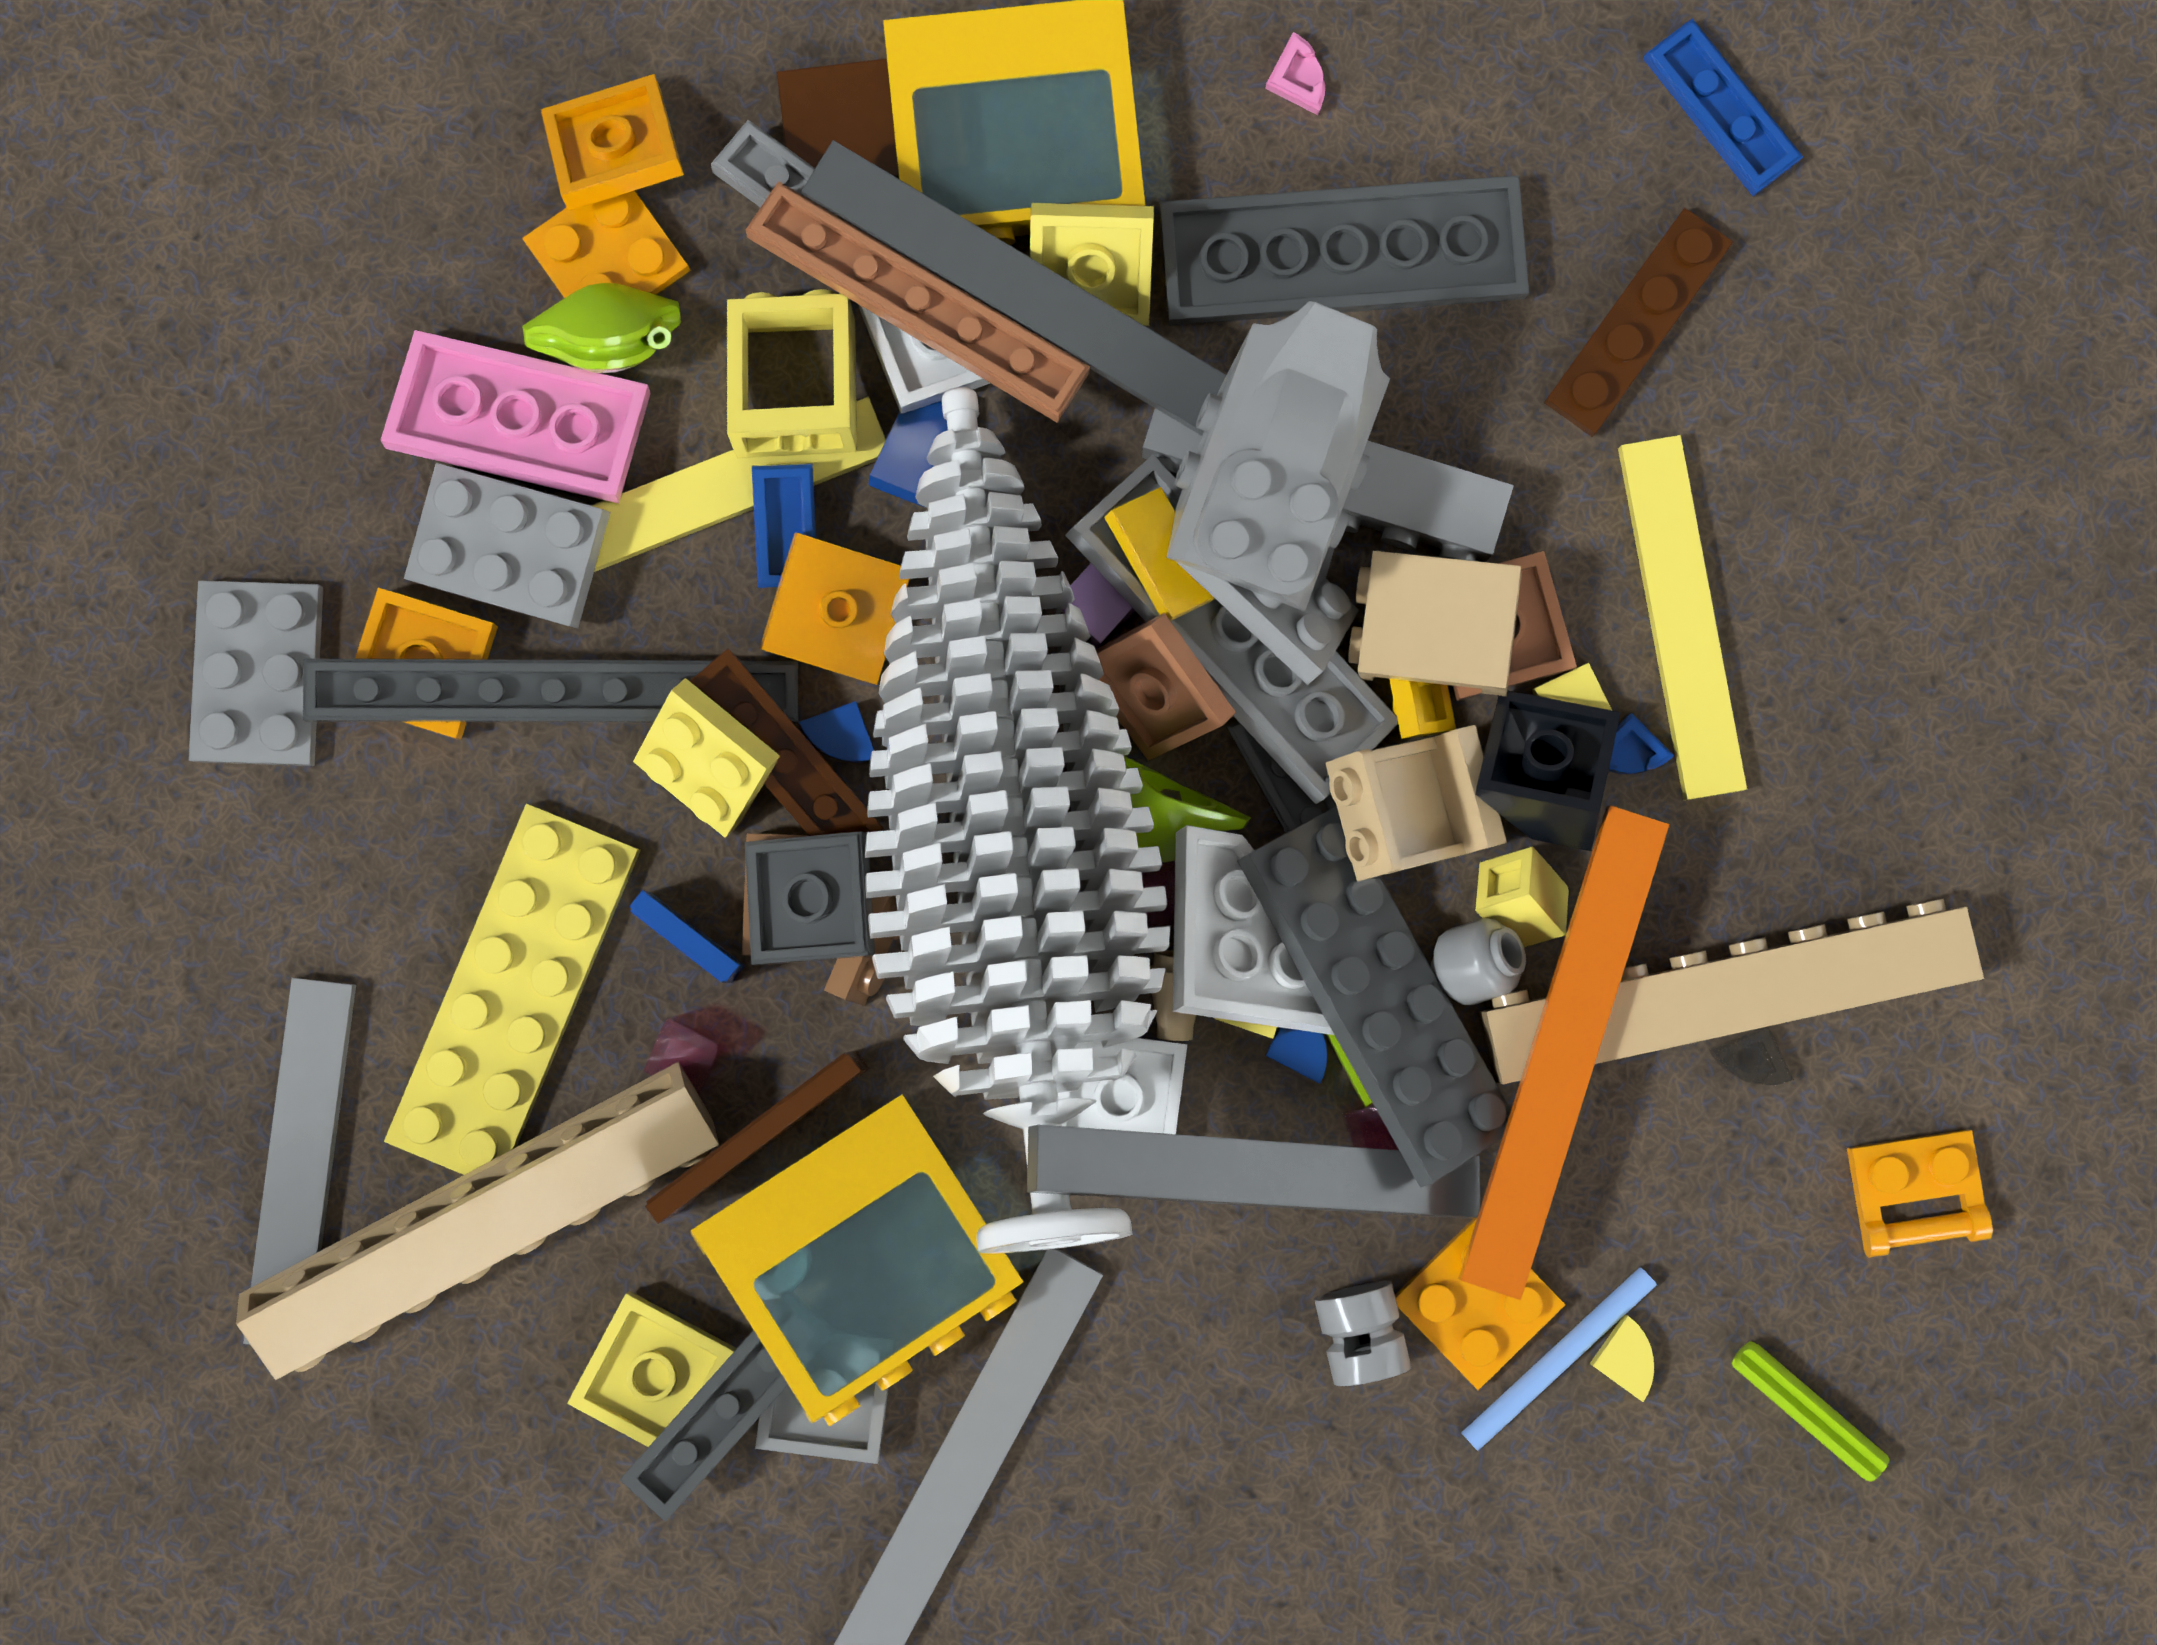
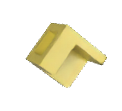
[1475,846,1569,947]

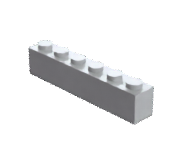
[1142,408,1514,562]

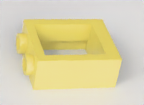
[727,289,857,458]

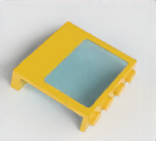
[883,0,1145,245]
[691,1094,1023,1427]

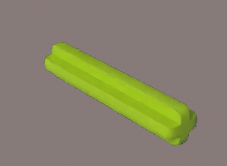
[1732,1341,1890,1482]

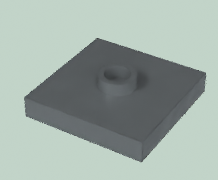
[745,832,875,965]

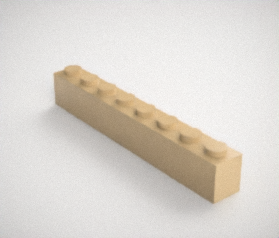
[1479,898,1984,1084]
[236,1062,719,1380]

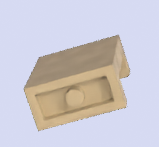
[1349,551,1521,696]
[1325,725,1507,882]

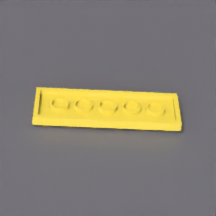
[384,804,641,1175]

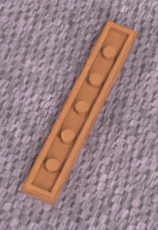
[746,181,1090,423]

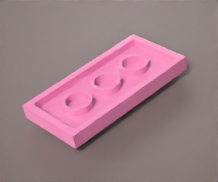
[381,330,651,504]

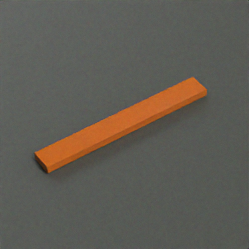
[1458,805,1670,1300]

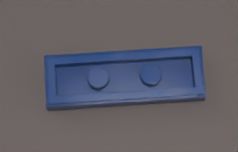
[1643,18,1803,197]

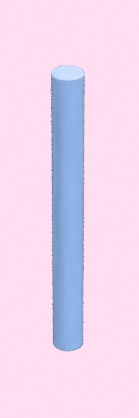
[1461,1267,1657,1451]

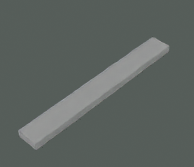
[834,1248,1103,1645]

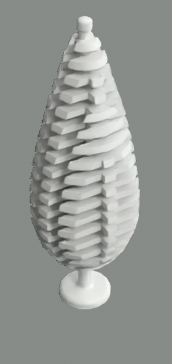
[865,387,1170,1254]

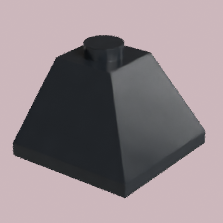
[1475,690,1621,852]

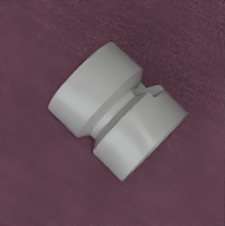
[1314,1281,1412,1386]

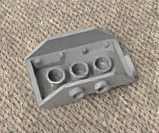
[1167,301,1390,612]

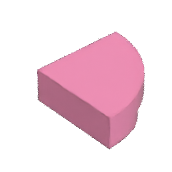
[1265,32,1326,115]

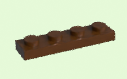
[1544,207,1733,437]
[690,648,886,836]

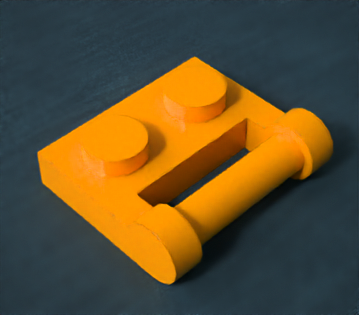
[1847,1129,1993,1258]

